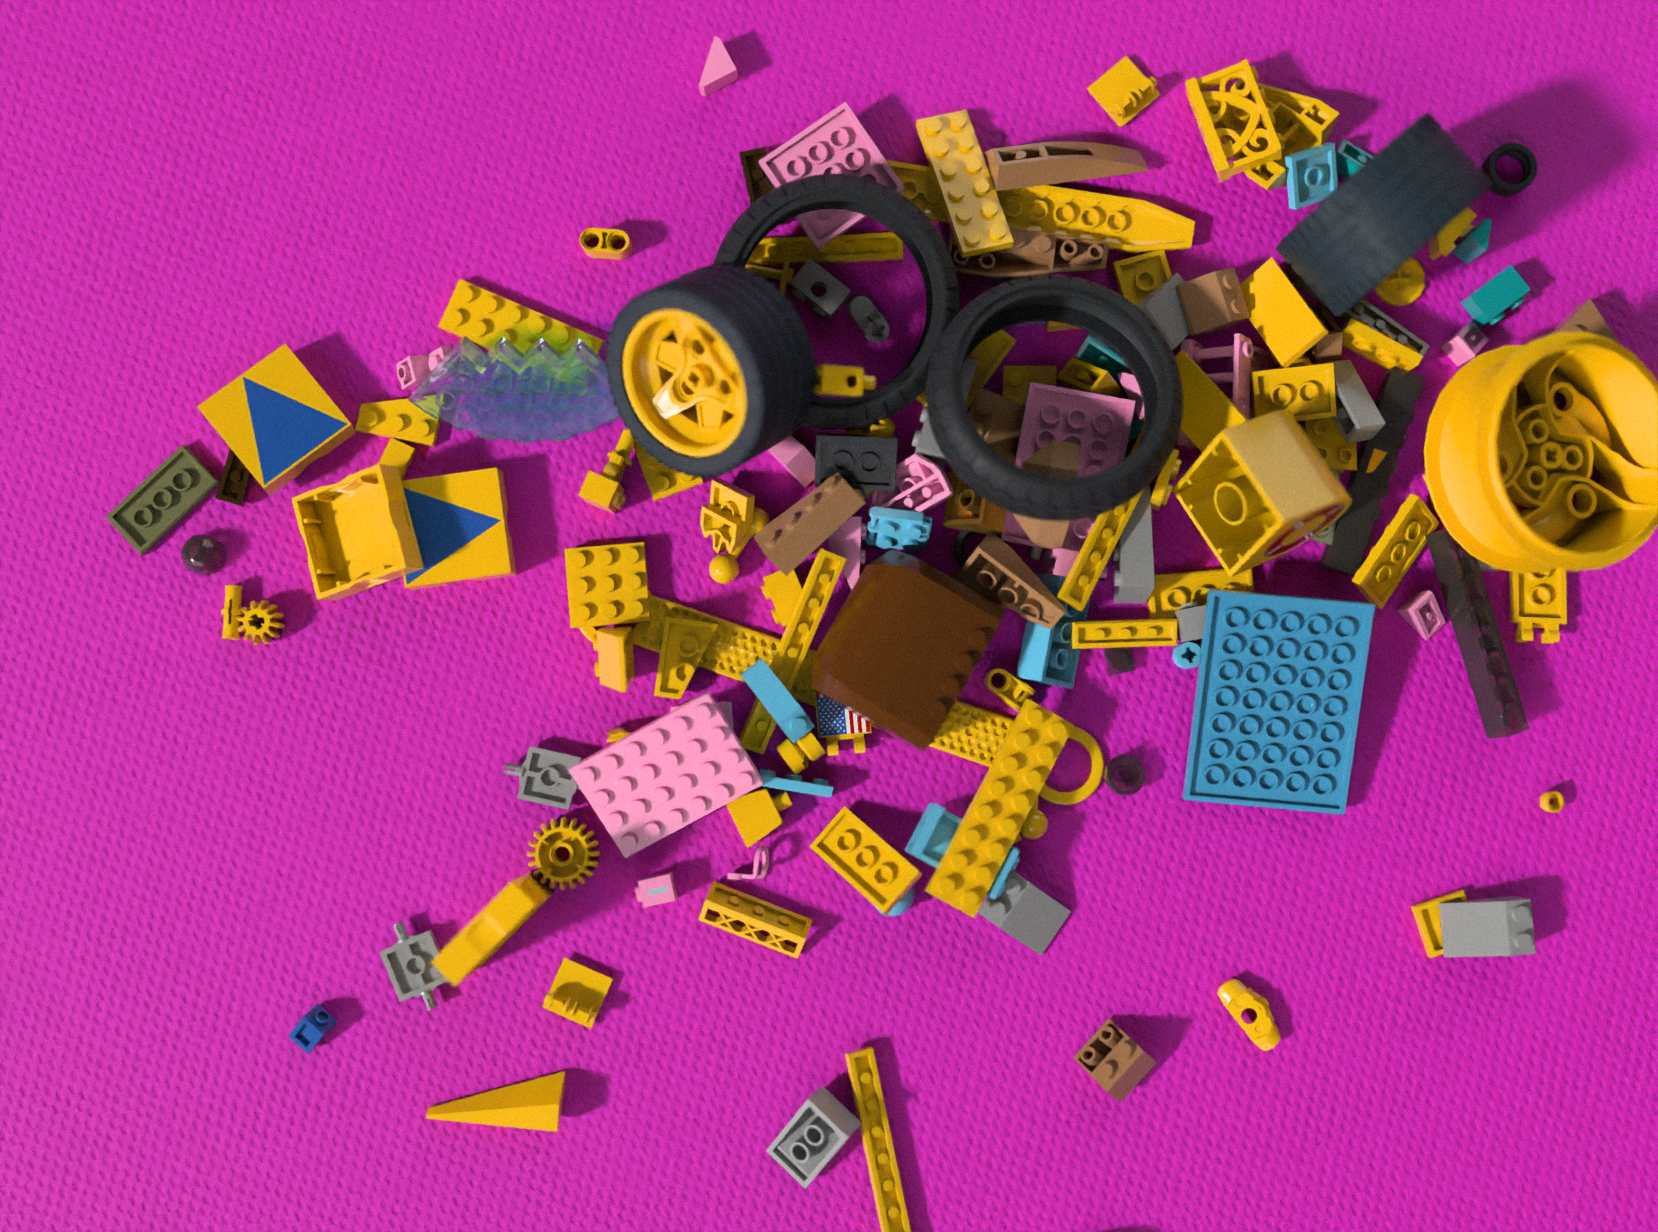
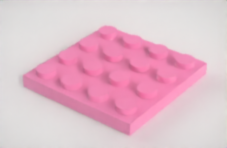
[758,102,905,250]

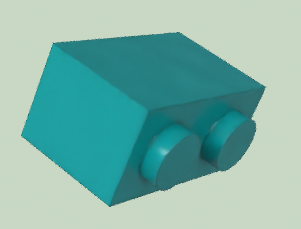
[1460,265,1531,327]

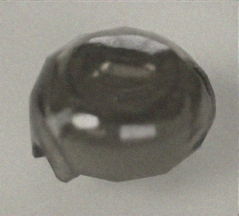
[181,534,227,576]
[1104,754,1145,796]

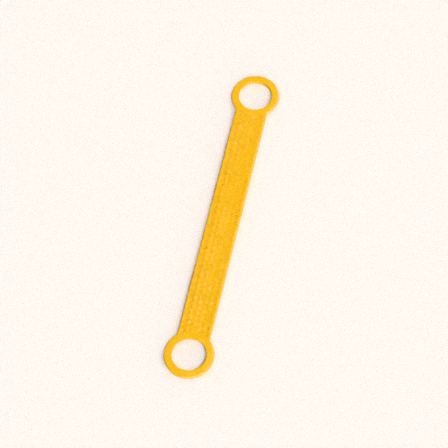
[580,591,1104,805]

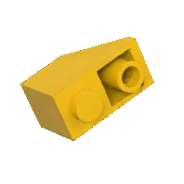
[1428,208,1477,261]
[761,569,802,628]

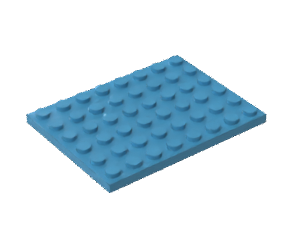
[1182,588,1375,815]

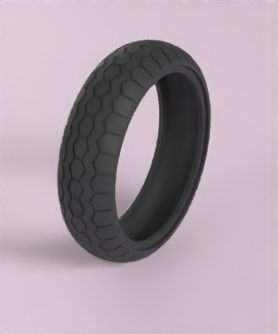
[713,174,960,430]
[926,275,1183,521]

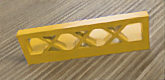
[698,881,812,959]

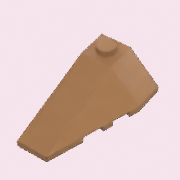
[953,532,1066,629]

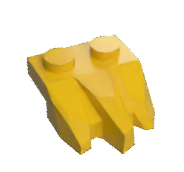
[700,478,755,554]

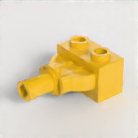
[578,429,636,514]

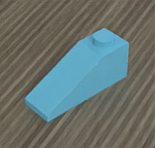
[740,658,815,743]

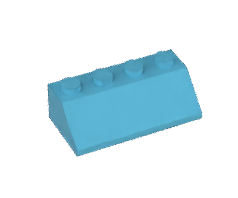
[1016,573,1091,689]

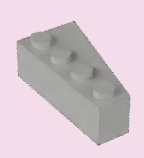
[912,357,978,469]
[1112,486,1155,604]

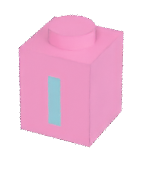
[635,872,678,908]

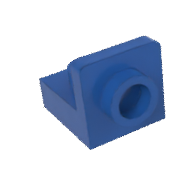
[288,1004,337,1054]

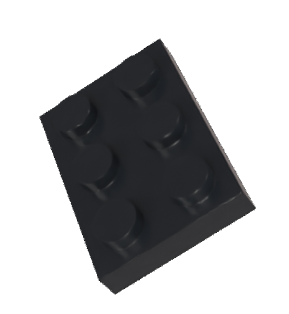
[814,432,898,491]

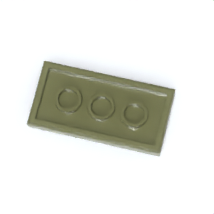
[106,444,220,556]

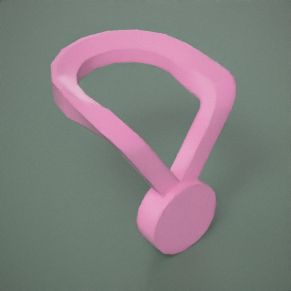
[727,845,769,880]

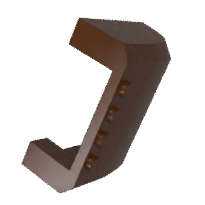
[810,550,1005,751]

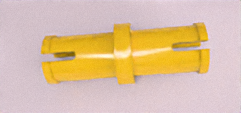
[221,585,243,640]

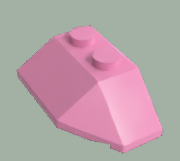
[867,453,954,521]

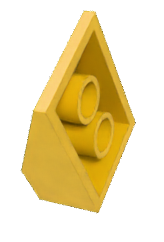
[593,626,635,692]

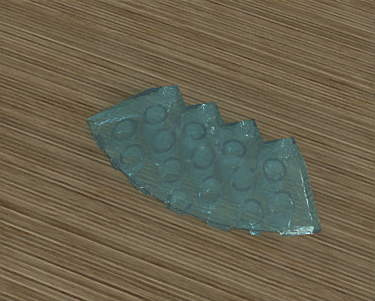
[408,336,620,443]

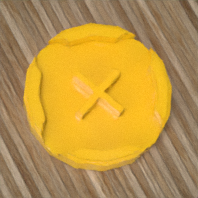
[1374,257,1425,306]

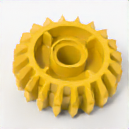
[527,817,600,890]

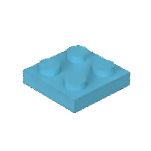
[1285,142,1338,210]

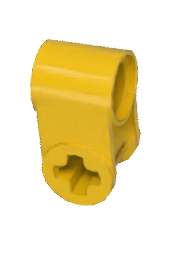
[984,669,1036,712]

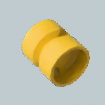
[776,731,826,775]

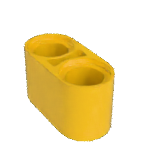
[579,228,632,260]

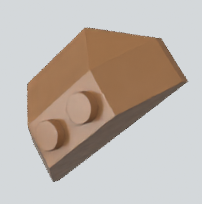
[1014,440,1080,549]

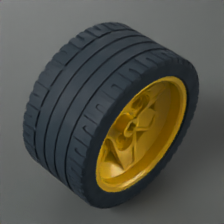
[1276,113,1492,317]
[605,264,816,477]

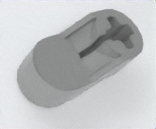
[847,296,889,342]

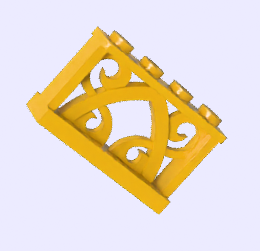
[1185,58,1285,182]

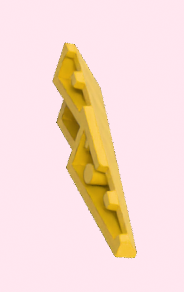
[426,1071,566,1132]

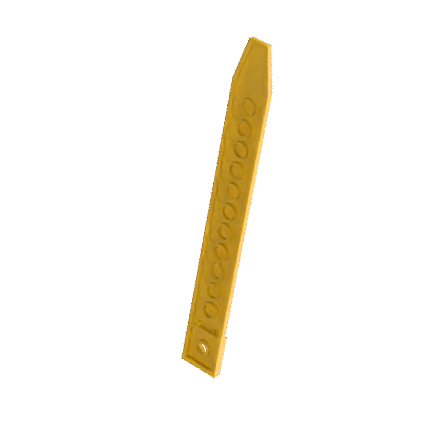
[886,160,1195,253]

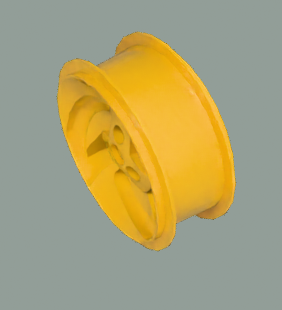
[1424,331,1658,574]

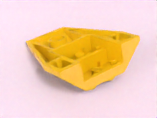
[1209,79,1340,191]

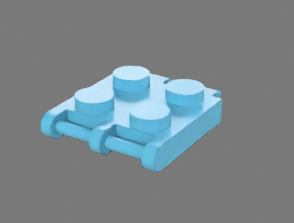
[866,507,932,552]

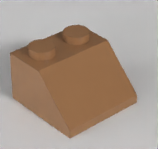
[1175,268,1251,336]
[968,388,1025,454]

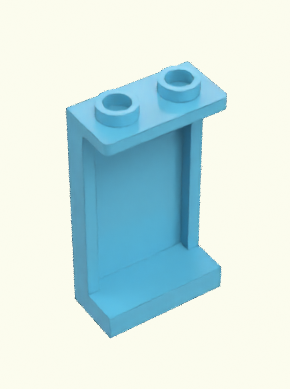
[904,802,1020,899]

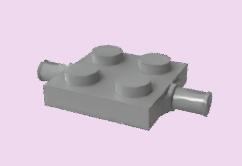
[504,746,583,810]
[379,921,449,1010]

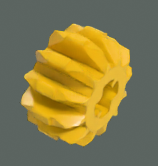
[237,600,285,645]

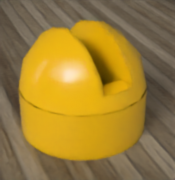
[1539,791,1564,813]

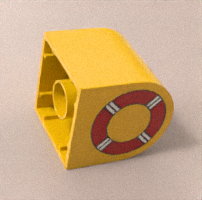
[1172,409,1352,577]

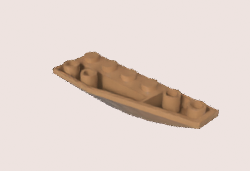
[982,141,1148,191]
[947,226,1109,279]

